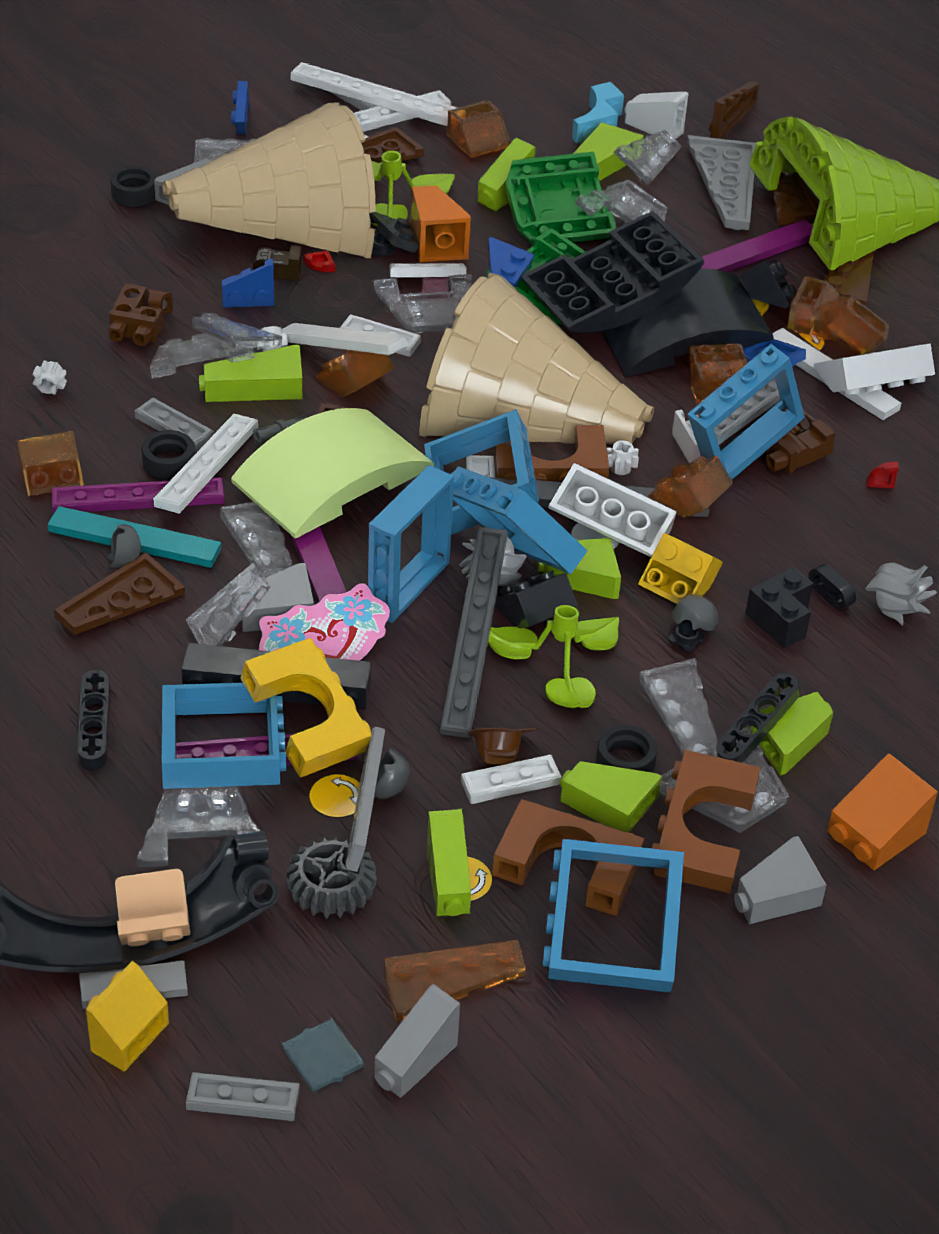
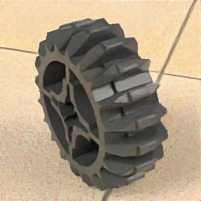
[287,835,377,919]

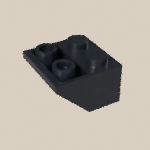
[739,259,799,308]
[495,570,578,629]

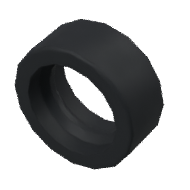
[110,166,157,207]
[141,430,195,480]
[596,725,657,773]

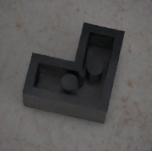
[745,567,813,648]

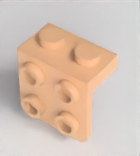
[115,869,191,946]

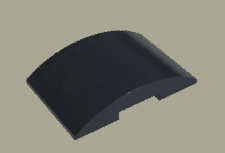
[521,210,704,333]
[602,269,774,377]

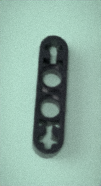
[77,670,110,770]
[716,673,799,763]

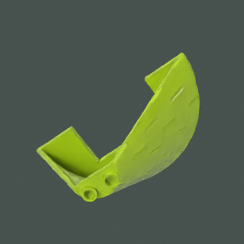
[749,117,939,270]

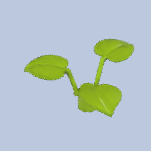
[371,151,455,227]
[488,605,619,708]

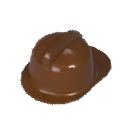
[468,728,539,765]

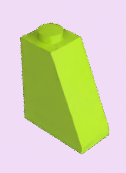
[477,138,535,211]
[536,538,621,599]
[749,692,833,776]
[560,761,662,832]
[427,809,471,916]

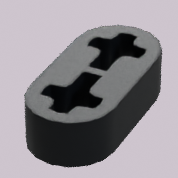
[808,564,856,610]

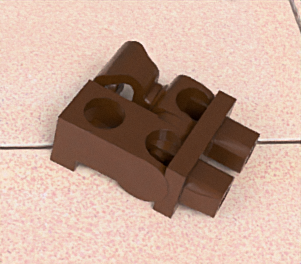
[109,283,173,346]
[760,409,835,474]

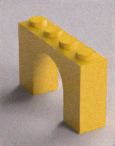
[240,637,372,778]

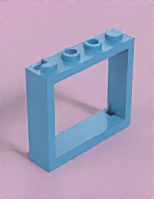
[688,344,805,486]
[424,409,539,535]
[368,465,454,623]
[451,466,588,574]
[162,683,286,789]
[543,839,684,993]

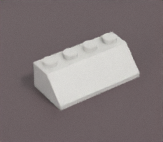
[814,343,935,396]
[548,463,677,557]

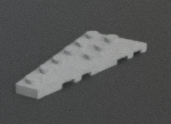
[687,135,756,230]

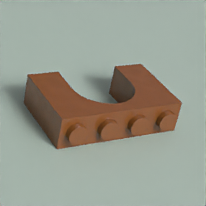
[493,425,609,482]
[652,750,761,894]
[492,799,645,916]

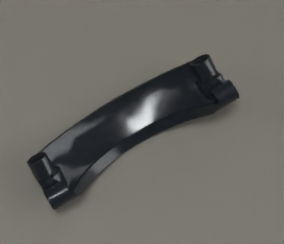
[0,831,279,972]

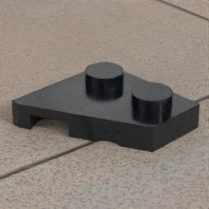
[369,212,419,253]

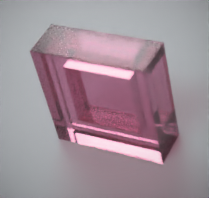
[421,277,449,301]

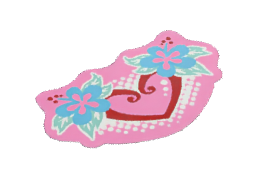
[259,583,390,661]

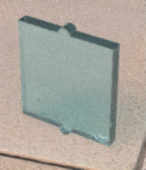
[282,1019,364,1092]

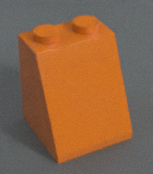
[411,185,471,262]
[827,753,938,871]

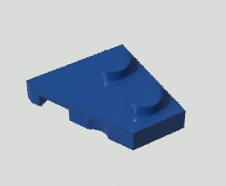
[231,81,250,134]
[487,236,534,288]
[222,259,274,307]

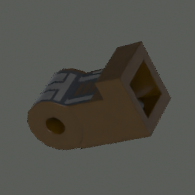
[253,246,301,280]

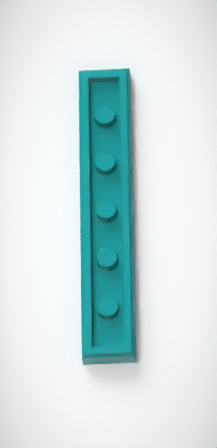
[48,506,221,568]

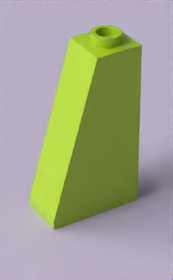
[573,122,644,181]
[199,345,302,402]

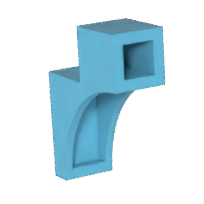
[572,82,624,144]

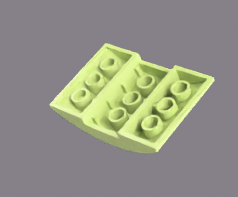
[231,408,434,539]

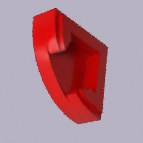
[304,250,335,272]
[866,462,899,489]

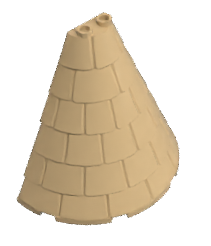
[162,103,376,258]
[419,273,654,445]

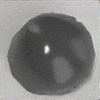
[108,524,142,569]
[671,594,719,631]
[374,747,411,799]

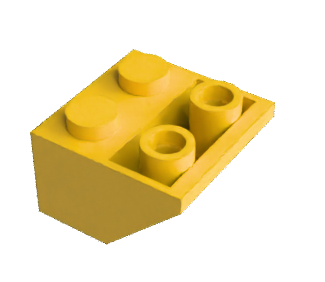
[638,532,723,604]
[86,961,169,1072]

